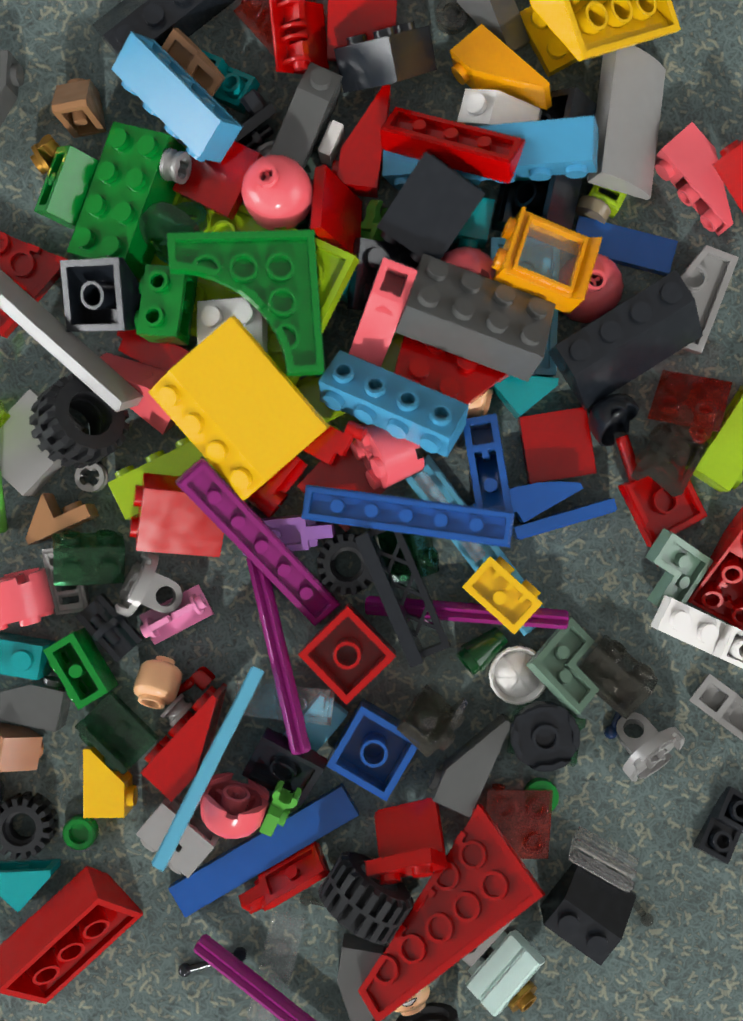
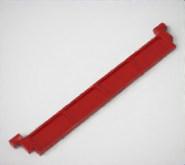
[116,330,367,465]

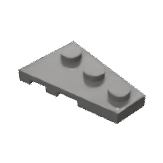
[680,245,739,355]

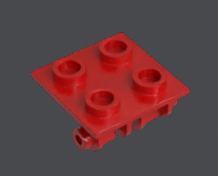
[269,0,329,75]

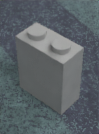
[0,389,85,496]

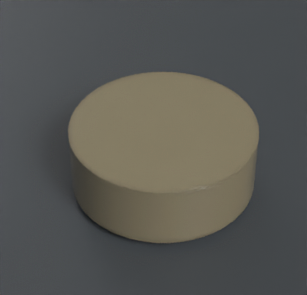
[575,195,611,224]

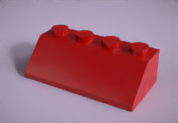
[0,866,143,1004]

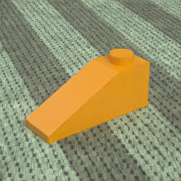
[450,24,552,110]

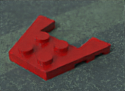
[394,336,510,405]

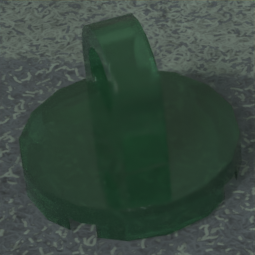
[139,201,207,265]

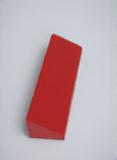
[380,107,525,183]

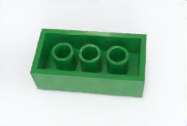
[67,121,187,280]

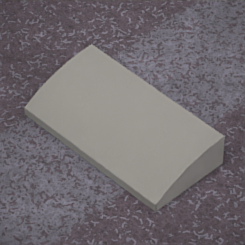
[587,45,666,200]

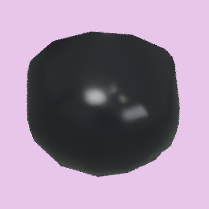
[588,393,640,446]

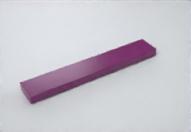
[175,457,340,626]

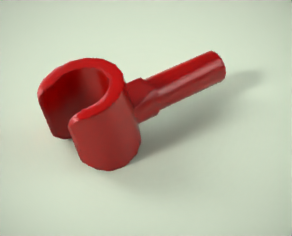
[177,666,215,696]

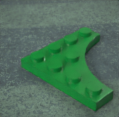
[167,230,324,376]

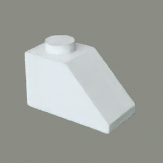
[457,88,542,126]

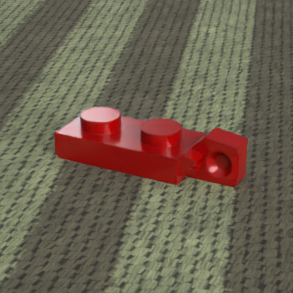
[238,841,330,914]

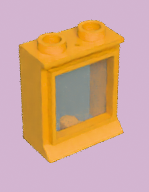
[491,206,603,314]

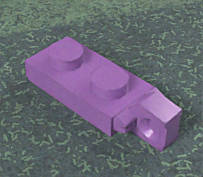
[243,514,336,556]

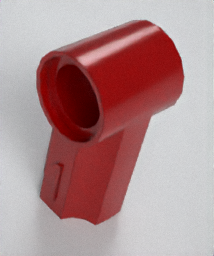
[246,456,309,518]

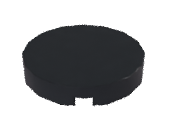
[510,701,580,771]

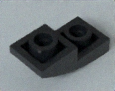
[693,786,743,864]

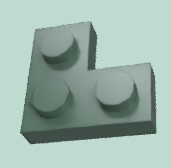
[645,528,713,607]
[526,617,599,716]

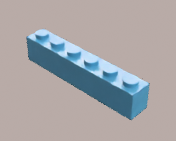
[382,116,599,190]

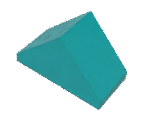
[491,375,559,419]
[0,859,61,912]

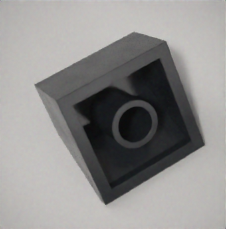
[60,257,141,332]
[540,854,636,966]

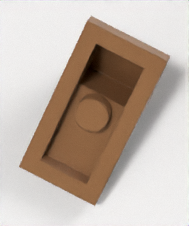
[25,493,99,545]

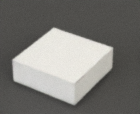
[318,120,345,167]

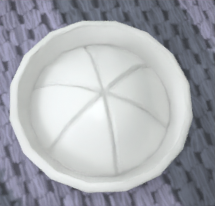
[489,646,546,705]

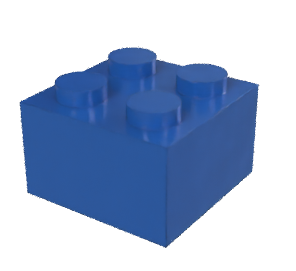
[326,698,422,802]

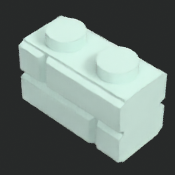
[465,929,545,1017]

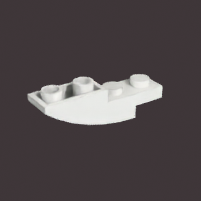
[651,595,743,669]

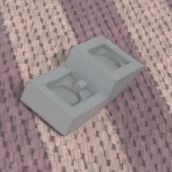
[689,673,743,741]

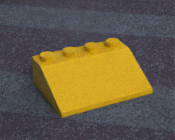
[529,0,681,62]
[148,315,330,501]

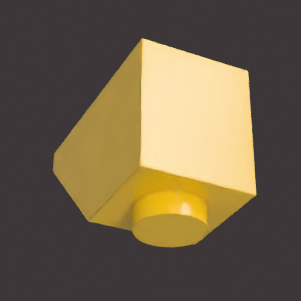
[83,742,138,818]

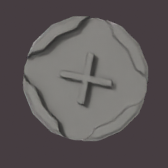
[115,552,183,617]
[616,712,685,782]

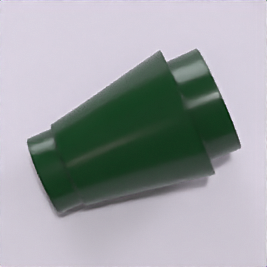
[456,627,508,675]

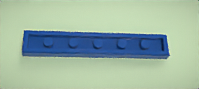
[301,484,515,548]
[168,783,359,918]

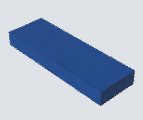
[574,216,678,276]
[512,498,618,540]

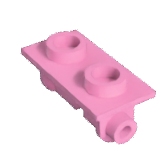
[139,584,214,645]

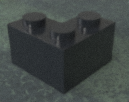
[334,21,437,93]

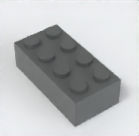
[395,253,555,382]

